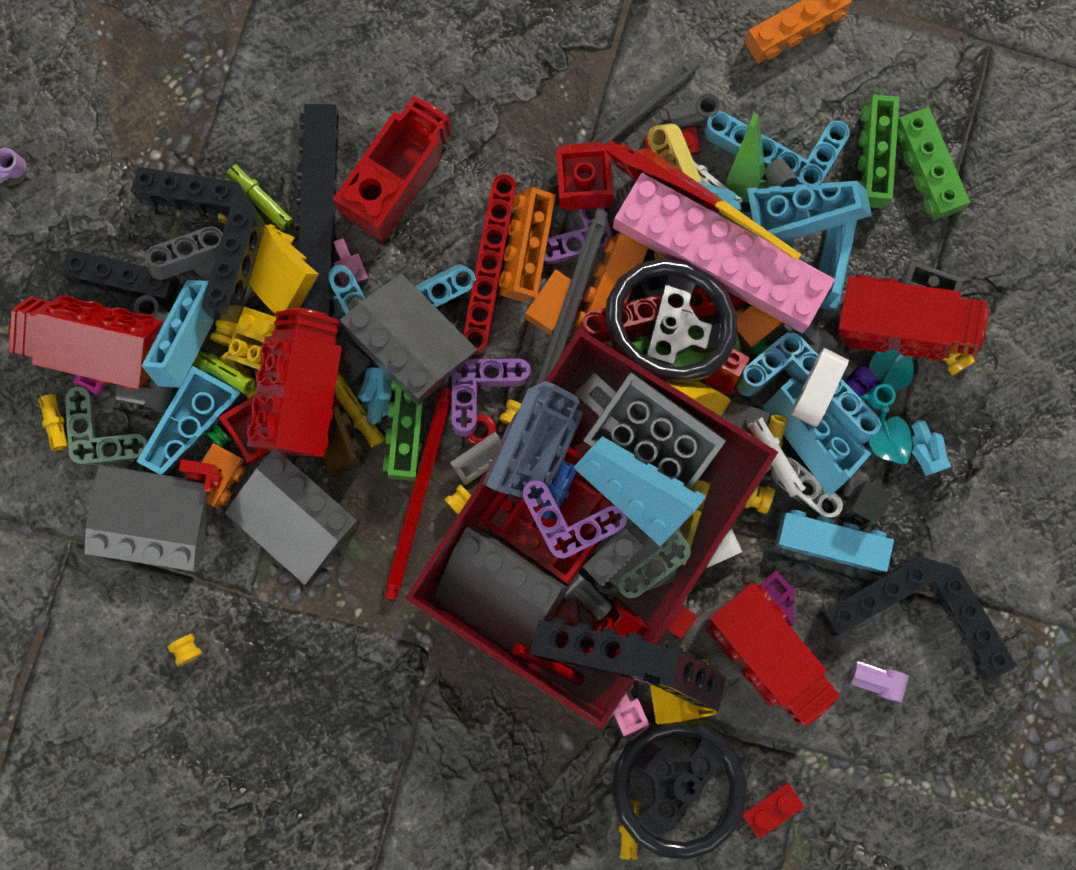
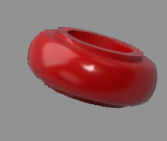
[464,414,497,446]

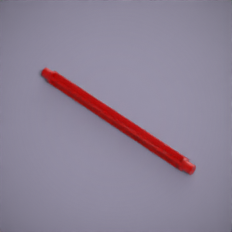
[384,387,452,600]

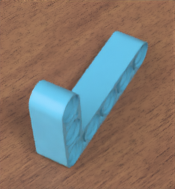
[705,111,850,186]
[328,264,476,314]
[736,332,881,444]

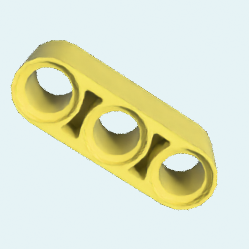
[647,124,702,182]

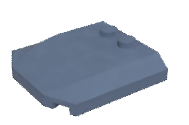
[483,381,583,506]

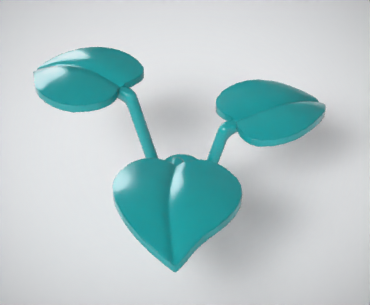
[841,350,914,465]

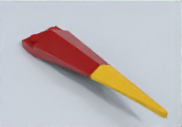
[605,140,802,260]

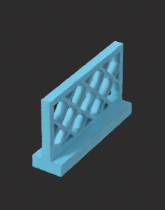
[818,220,857,311]

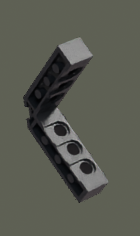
[130,167,266,323]
[819,556,1017,680]
[530,618,727,711]

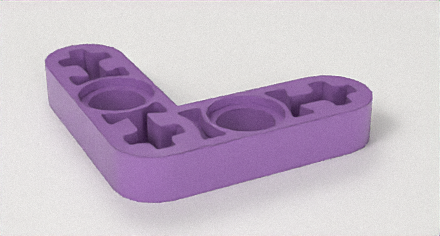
[543,208,612,265]
[452,359,531,437]
[523,480,627,558]

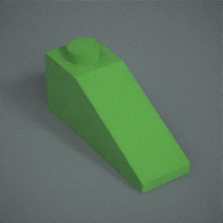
[725,113,766,203]

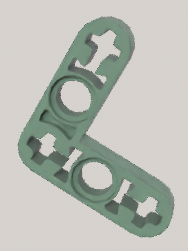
[65,387,149,466]
[619,529,691,598]

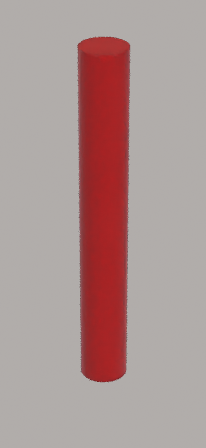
[512,644,584,686]

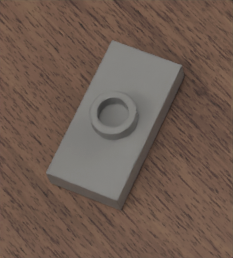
[450,432,501,485]

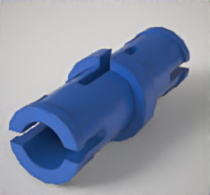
[541,461,577,520]

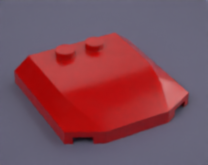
[479,446,621,585]

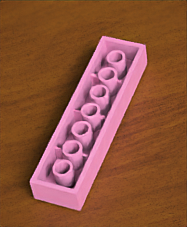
[613,173,835,333]

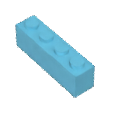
[142,280,215,388]
[774,510,894,573]

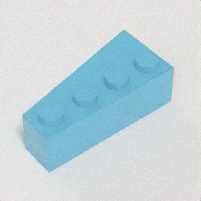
[747,181,872,242]
[137,366,243,476]
[763,377,871,496]
[574,436,706,546]

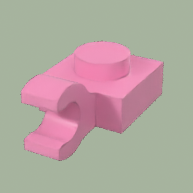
[334,238,369,285]
[614,694,649,736]

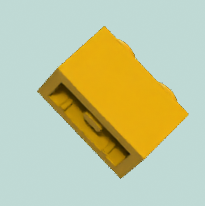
[226,307,276,370]
[650,659,717,724]

